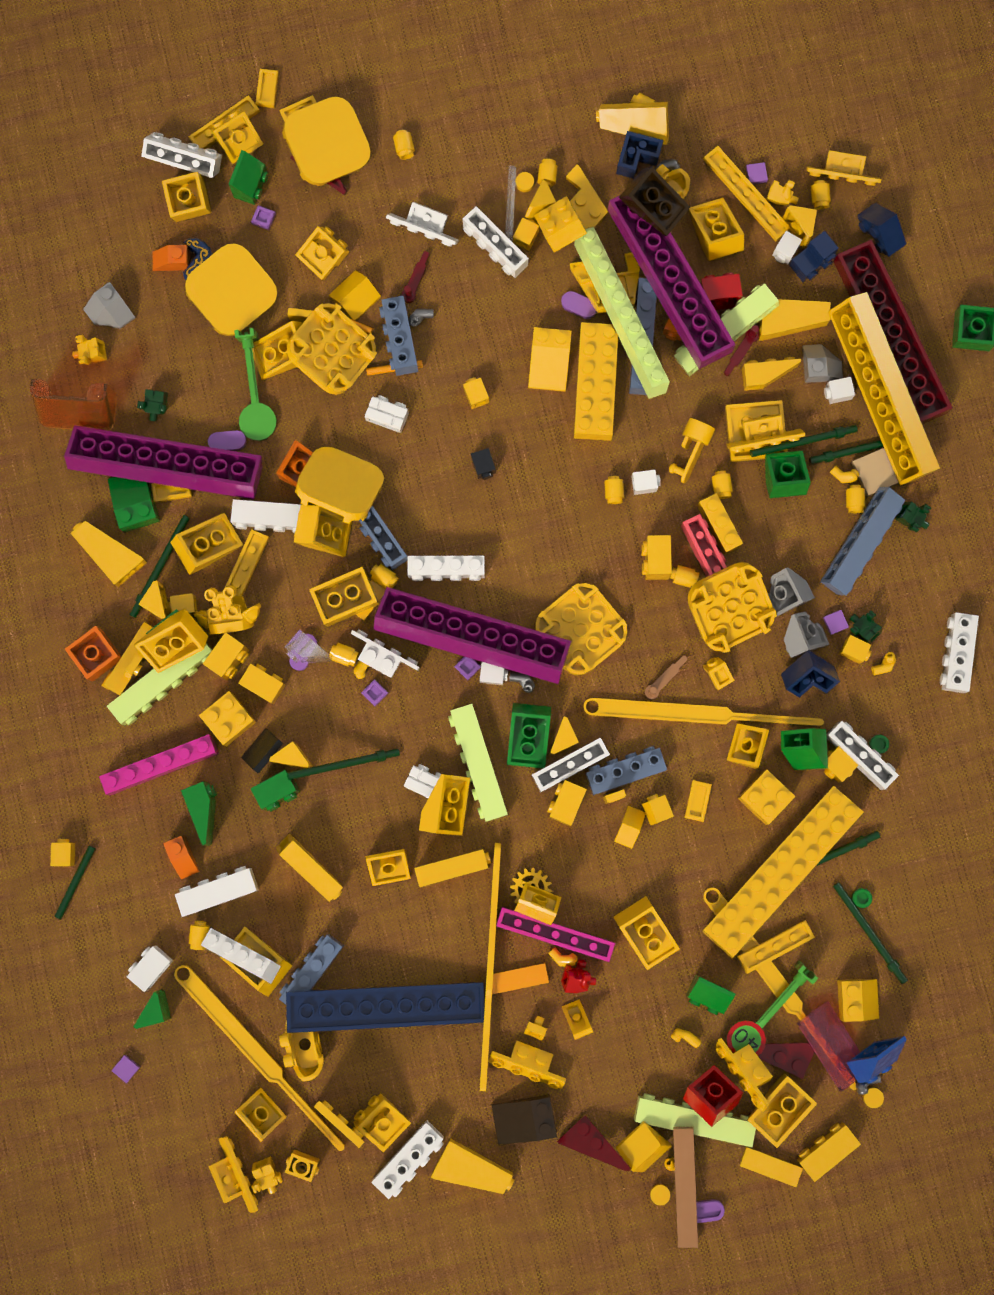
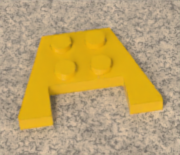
[530,164,608,229]
[570,253,640,314]

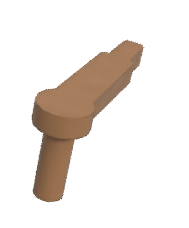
[644,655,687,700]

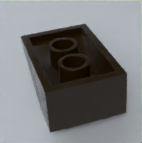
[619,167,690,236]
[491,1094,557,1145]

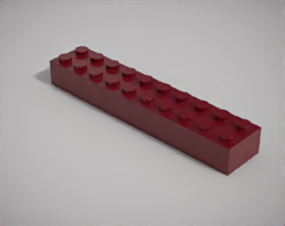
[833,239,953,424]

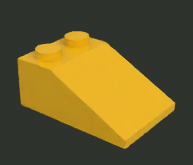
[688,198,744,261]
[252,321,303,380]
[528,327,572,392]
[294,505,352,557]
[170,513,243,575]
[134,608,208,673]
[419,774,470,836]
[614,896,680,970]
[220,927,293,997]
[747,1072,817,1148]

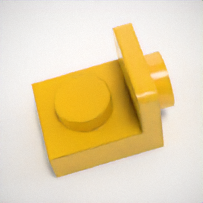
[703,657,735,690]

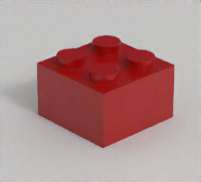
[700,272,743,310]
[683,1065,743,1127]

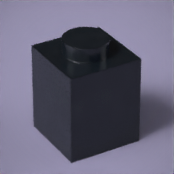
[471,448,496,480]

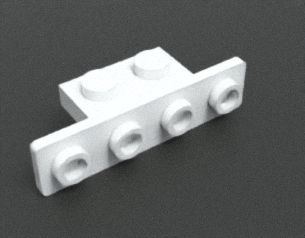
[386,202,459,246]
[351,629,420,678]

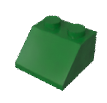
[229,150,269,205]
[765,451,811,498]
[686,975,736,1015]

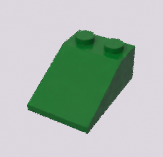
[108,477,160,533]
[507,703,551,768]
[181,782,217,846]

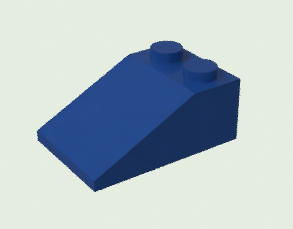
[846,1036,907,1084]

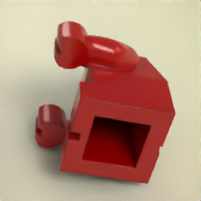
[561,960,596,993]

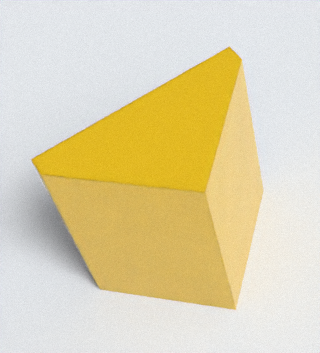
[783,205,817,250]
[328,270,381,321]
[139,580,170,620]
[727,724,769,769]
[269,741,313,768]
[365,849,411,886]
[514,883,562,925]
[235,1088,287,1142]
[616,1121,672,1172]

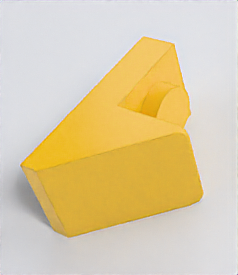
[562,999,593,1040]

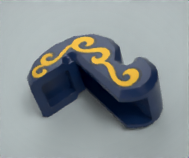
[183,238,213,280]

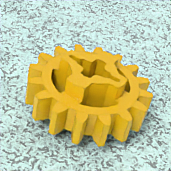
[510,868,552,903]

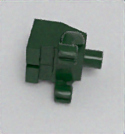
[137,389,168,422]
[894,501,931,532]
[850,610,882,644]

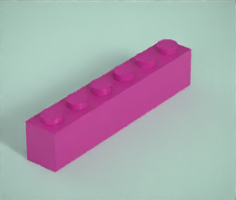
[99,734,219,795]
[496,907,615,962]

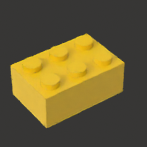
[309,567,380,627]

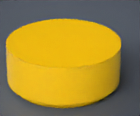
[516,172,534,192]
[863,1087,884,1108]
[650,1184,670,1205]

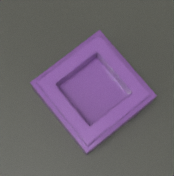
[746,162,768,184]
[251,205,276,230]
[823,610,849,635]
[454,657,481,680]
[361,679,388,707]
[112,1055,140,1083]

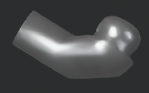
[509,672,535,693]
[856,1075,881,1095]

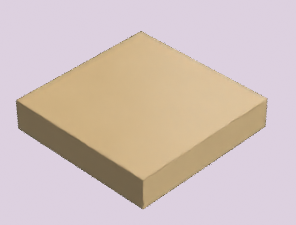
[851,448,899,497]

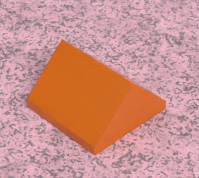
[276,440,313,488]

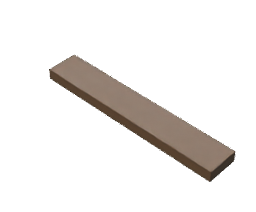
[673,1127,698,1248]

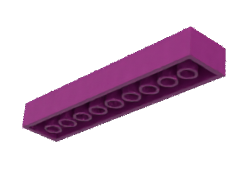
[608,196,735,369]
[64,425,263,499]
[374,587,571,684]

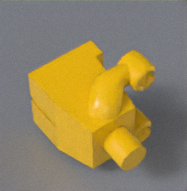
[766,180,799,206]
[72,335,107,365]
[251,1156,283,1194]

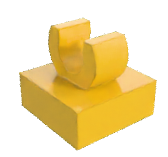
[524,1016,547,1041]

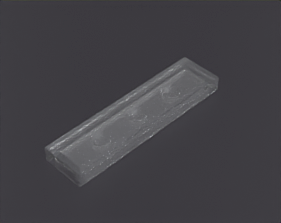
[505,165,516,242]

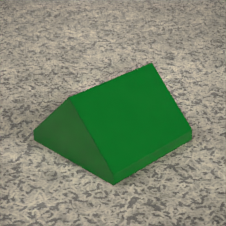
[133,989,171,1029]

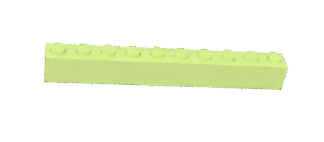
[574,227,670,399]

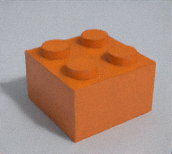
[65,626,122,682]

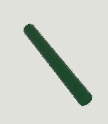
[54,845,96,920]

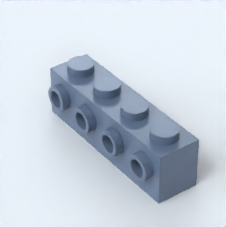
[379,296,418,376]
[358,506,408,570]
[585,746,667,795]
[279,934,344,1004]

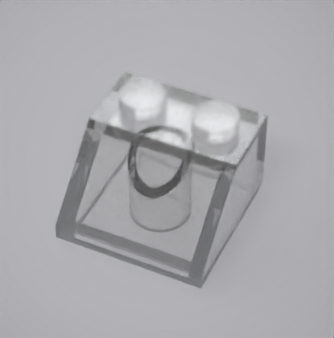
[285,630,332,664]

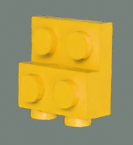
[210,109,263,164]
[295,226,349,280]
[353,1093,411,1152]

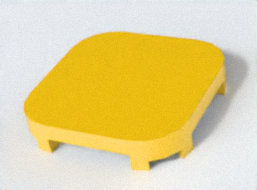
[282,97,371,186]
[185,244,277,336]
[287,303,377,395]
[295,447,384,524]
[687,562,777,653]
[535,583,627,675]

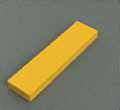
[188,95,260,149]
[225,529,270,596]
[737,920,815,974]

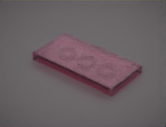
[797,1001,860,1091]

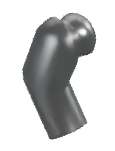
[655,159,680,171]
[408,309,434,327]

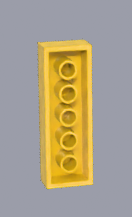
[574,322,618,441]

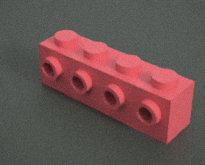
[681,514,727,577]

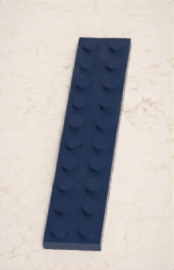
[286,982,484,1033]

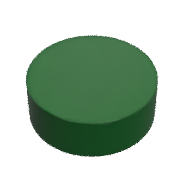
[869,735,890,754]
[852,888,872,908]

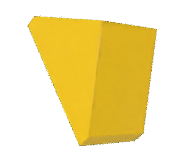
[525,180,556,218]
[550,717,579,755]
[614,806,646,849]

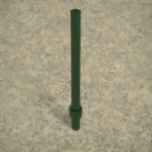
[750,425,858,457]
[809,440,884,465]
[129,515,190,618]
[287,748,400,780]
[817,831,881,866]
[833,882,908,984]

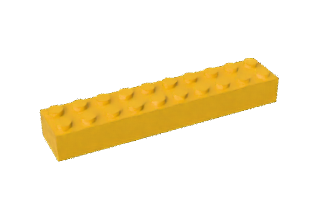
[828,292,940,486]
[703,786,864,959]

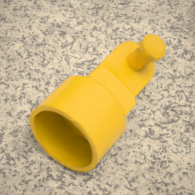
[669,418,715,483]

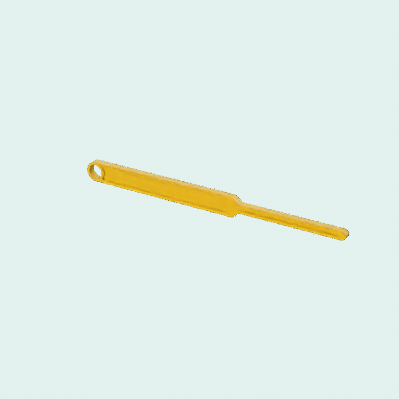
[583,698,824,726]
[480,843,501,1091]
[703,888,857,1090]
[174,965,345,1151]

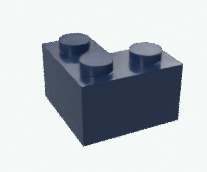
[616,131,663,179]
[857,203,907,257]
[789,231,839,282]
[781,650,840,698]

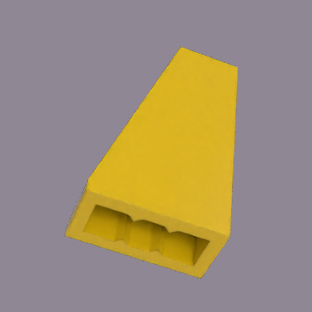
[596,102,669,145]
[759,299,832,341]
[71,521,147,587]
[276,833,343,902]
[414,849,491,887]
[431,1138,514,1194]

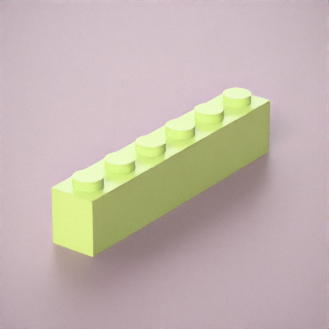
[674,284,779,377]
[107,643,212,725]
[448,704,508,822]
[634,1093,756,1147]

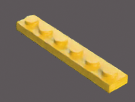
[703,146,791,242]

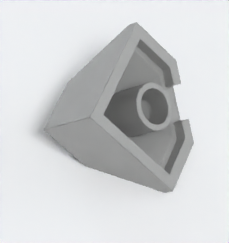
[83,282,135,329]
[802,344,843,383]
[768,567,815,616]
[784,612,829,658]

